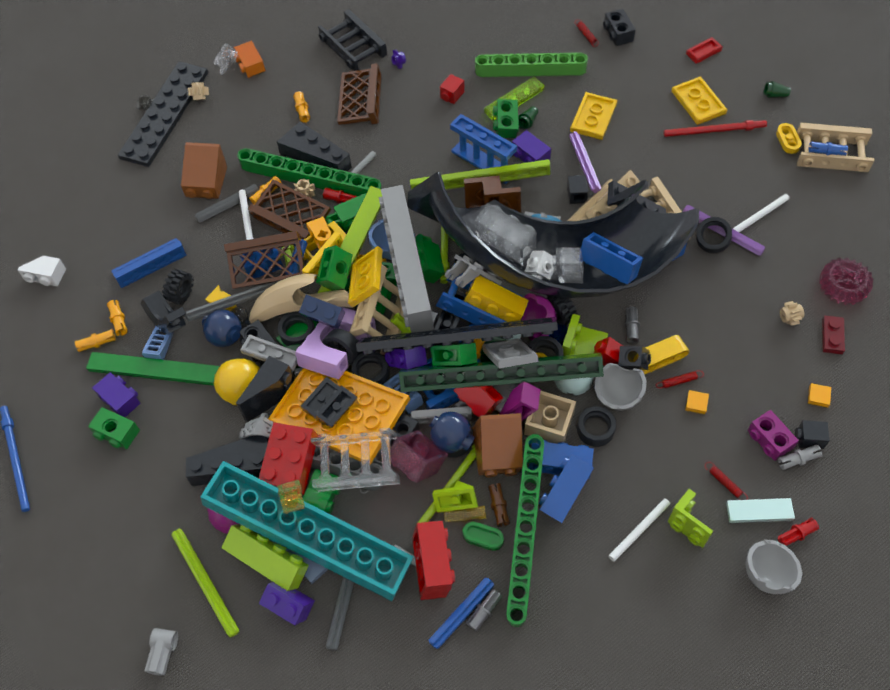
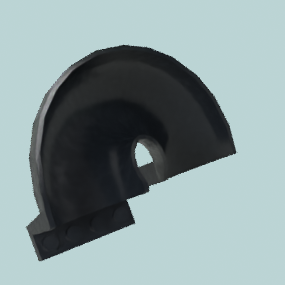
[407,172,699,298]

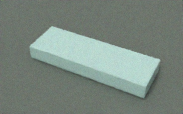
[726,498,795,523]

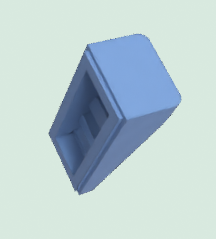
[142,326,174,360]
[383,373,423,414]

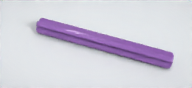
[569,131,601,193]
[683,205,765,256]

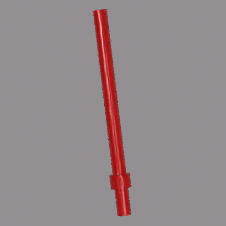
[663,120,767,137]

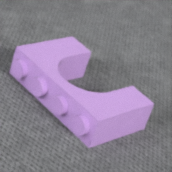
[295,307,376,380]

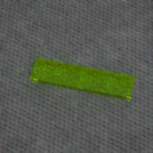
[484,77,545,121]

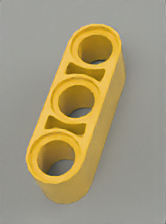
[633,335,689,375]

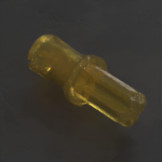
[444,505,486,522]

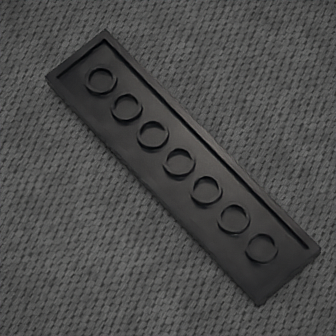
[118,61,209,167]

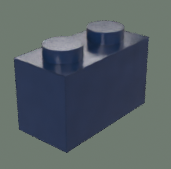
[299,294,345,329]

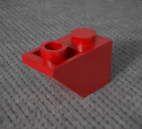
[453,385,504,417]

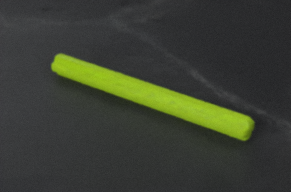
[172,528,239,637]

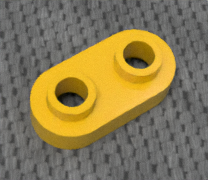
[776,123,802,154]

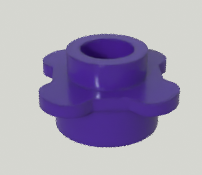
[391,49,406,69]

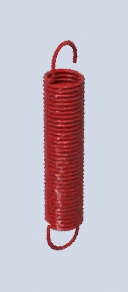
[575,19,599,47]
[656,370,704,388]
[705,462,748,500]

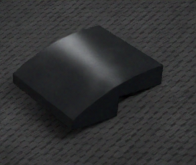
[301,377,357,428]

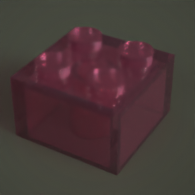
[386,430,448,483]

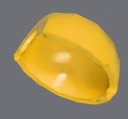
[214,359,260,405]

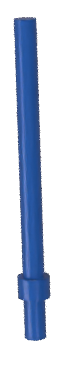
[0,406,30,512]

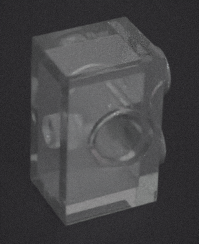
[552,248,584,283]

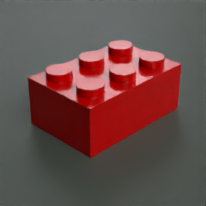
[259,422,319,495]
[412,521,455,600]

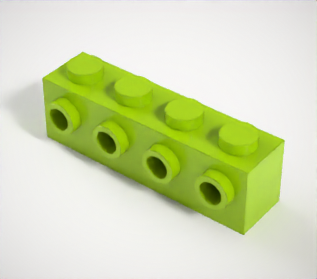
[222,524,309,591]

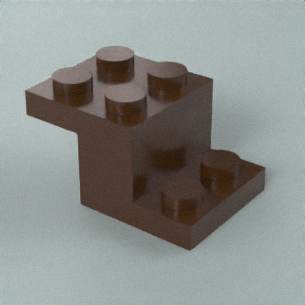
[464,176,521,213]

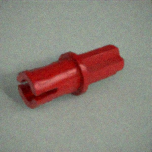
[323,187,358,204]
[777,518,819,546]

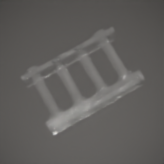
[311,428,400,492]

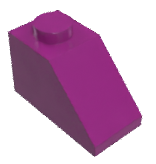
[499,382,541,421]

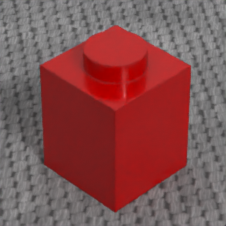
[440,74,465,104]
[594,337,623,366]

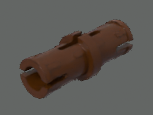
[488,483,510,527]

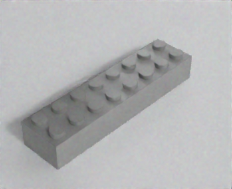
[379,185,434,332]

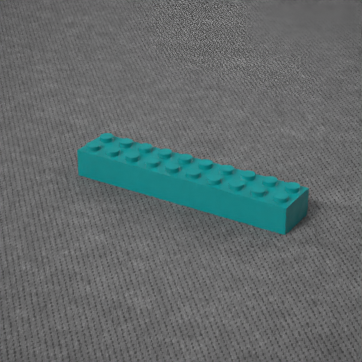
[200,461,414,601]

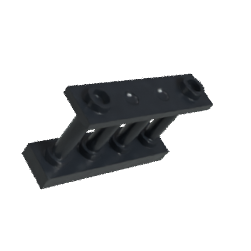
[318,9,387,71]

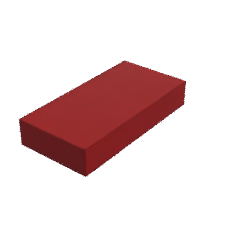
[686,37,722,64]

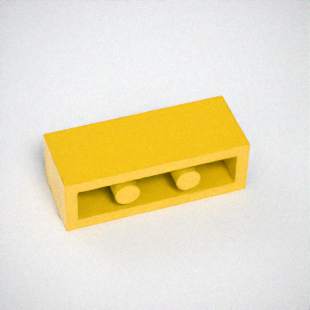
[464,275,529,322]

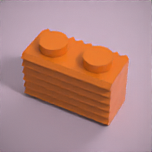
[233,41,265,78]

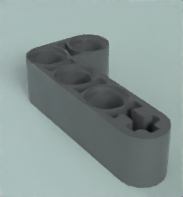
[311,445,392,491]

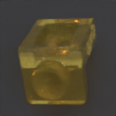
[278,480,305,514]

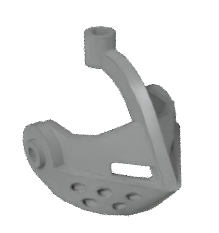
[239,413,273,440]

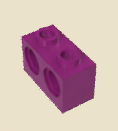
[747,410,799,461]

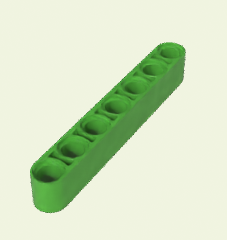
[475,53,588,77]

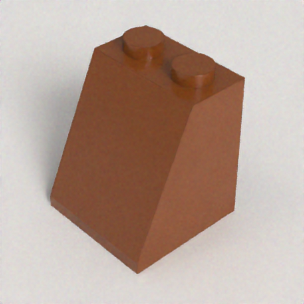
[181,142,227,199]
[472,413,523,478]

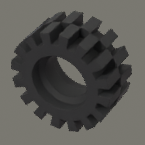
[162,269,194,305]
[546,295,577,327]

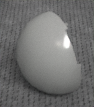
[595,363,647,411]
[745,539,802,594]

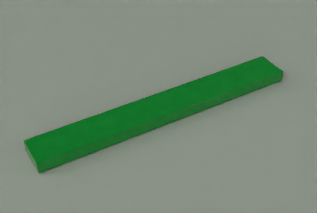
[86,352,220,386]

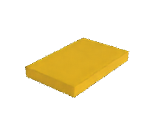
[671,76,727,125]
[570,92,618,140]
[348,246,383,307]

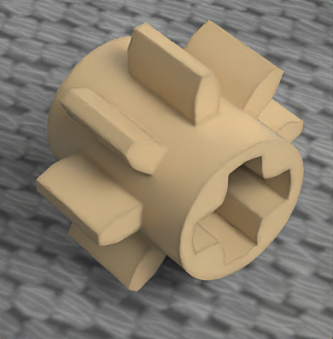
[188,82,209,100]
[294,179,315,198]
[779,301,804,326]

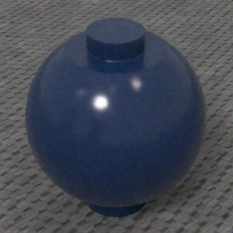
[202,310,242,347]
[429,412,475,453]

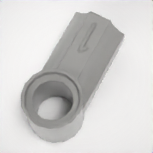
[145,628,178,676]

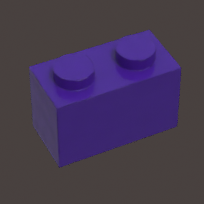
[512,130,551,163]
[385,345,427,369]
[92,372,141,417]
[259,582,315,625]

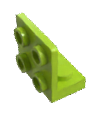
[562,314,608,356]
[667,489,713,548]

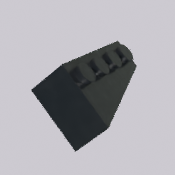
[277,121,352,171]
[186,435,269,486]

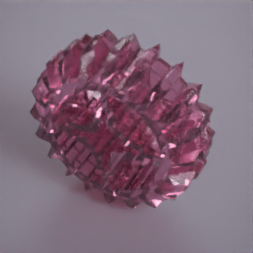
[819,257,874,305]

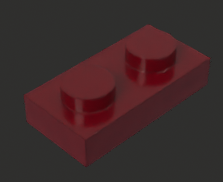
[822,315,845,355]

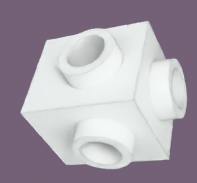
[525,251,558,280]

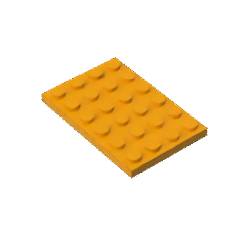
[268,368,410,465]

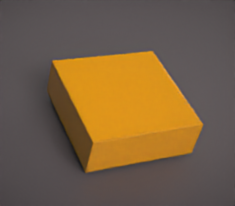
[808,383,831,408]
[685,390,709,414]

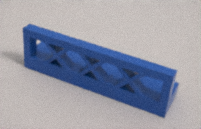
[111,238,187,288]

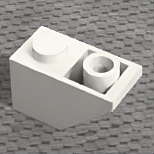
[18,256,66,286]

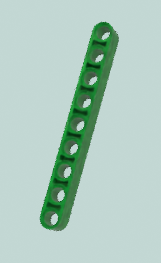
[237,148,382,196]
[507,434,544,627]

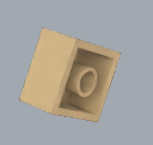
[524,391,576,444]

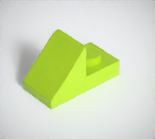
[432,481,478,513]

